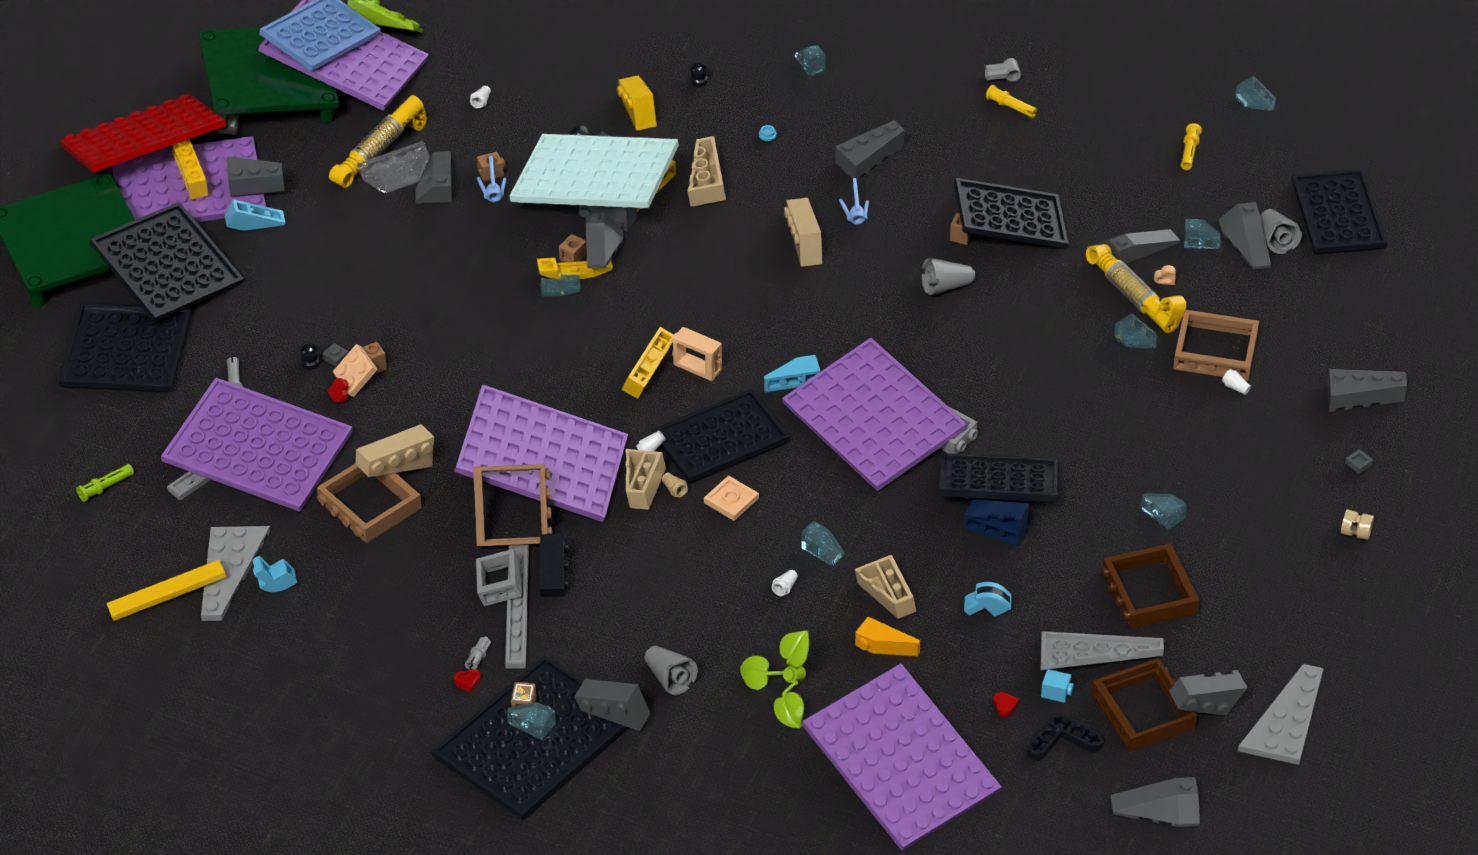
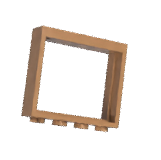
[1173,310,1259,381]
[317,463,422,543]
[473,464,552,546]

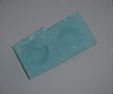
[540,274,581,296]

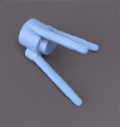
[477,156,506,202]
[839,178,869,224]

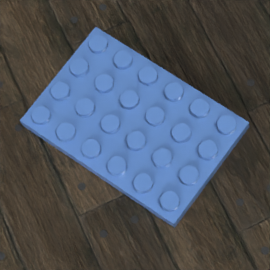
[259,0,381,71]

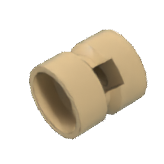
[1341,509,1374,540]

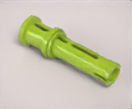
[76,464,134,502]

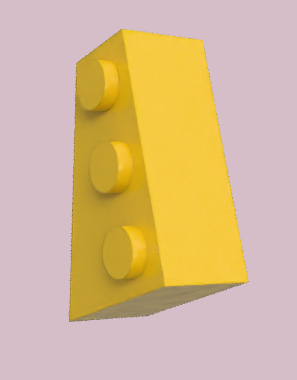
[617,75,657,131]

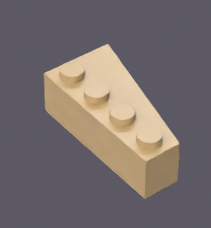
[784,198,822,267]
[356,424,434,477]

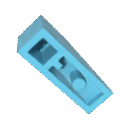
[225,199,285,231]
[764,355,820,392]

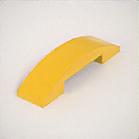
[537,258,612,280]

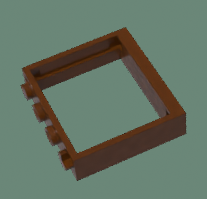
[1101,543,1199,629]
[1092,658,1198,752]

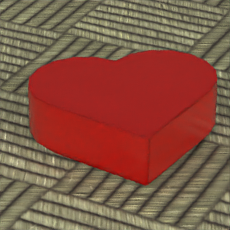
[327,378,348,403]
[454,669,481,693]
[993,692,1019,717]

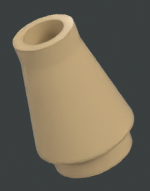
[662,473,688,498]

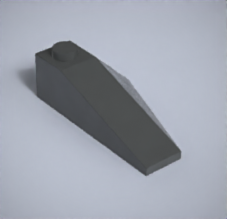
[416,151,452,204]
[586,213,623,268]
[1099,229,1180,264]
[1110,777,1200,827]

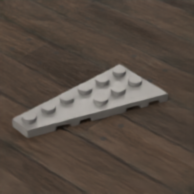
[201,526,270,621]
[1041,631,1164,670]
[1238,664,1323,765]

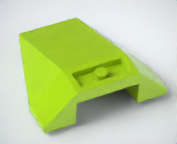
[347,0,423,33]

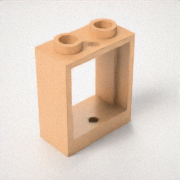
[672,327,722,381]

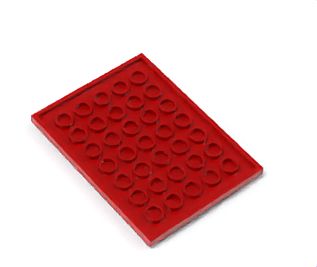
[60,94,226,173]

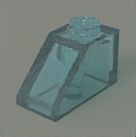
[794,45,825,75]
[1235,76,1276,111]
[1184,219,1221,249]
[1114,313,1157,348]
[1141,493,1187,530]
[801,521,845,566]
[507,702,556,740]

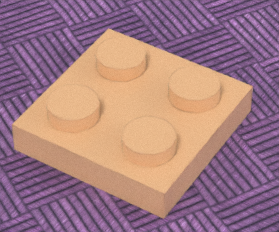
[333,344,378,397]
[704,476,759,521]

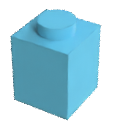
[1041,669,1074,703]

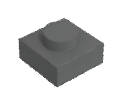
[322,343,349,367]
[1345,449,1373,474]

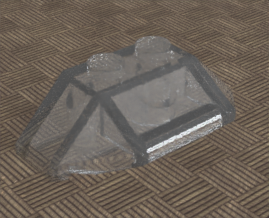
[357,141,430,194]

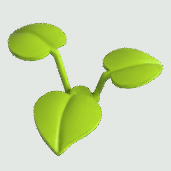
[740,631,809,728]

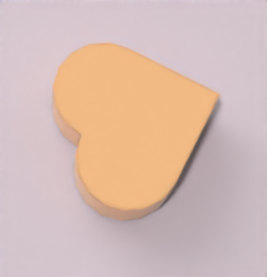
[1154,265,1176,285]

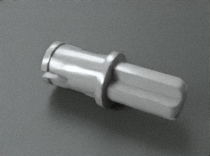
[465,636,491,669]

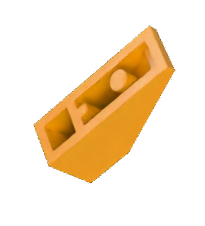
[855,617,920,656]

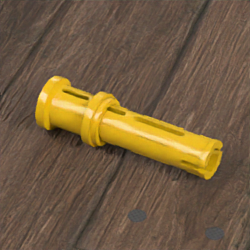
[986,85,1038,119]
[1181,123,1202,170]

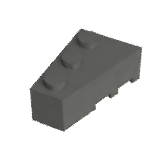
[227,156,285,196]
[575,679,650,731]

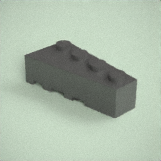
[835,120,905,181]
[1327,369,1407,412]

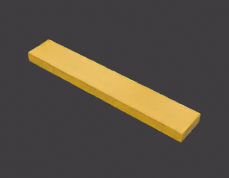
[107,560,226,621]

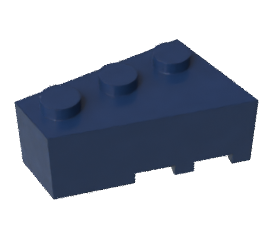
[964,499,1029,546]

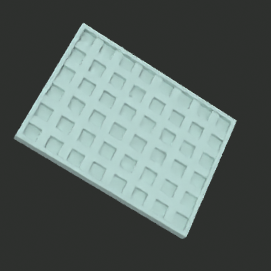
[510,134,679,209]

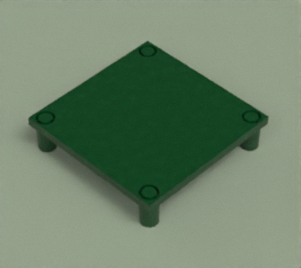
[199,28,339,130]
[0,173,135,308]

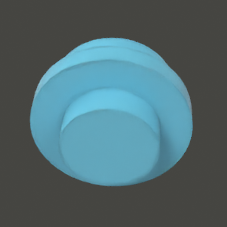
[759,125,777,141]

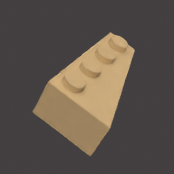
[688,136,726,207]

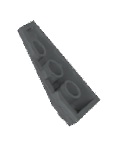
[1218,202,1271,269]

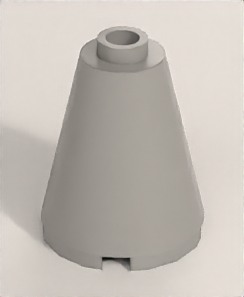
[1260,209,1302,254]
[922,258,975,295]
[645,646,698,695]

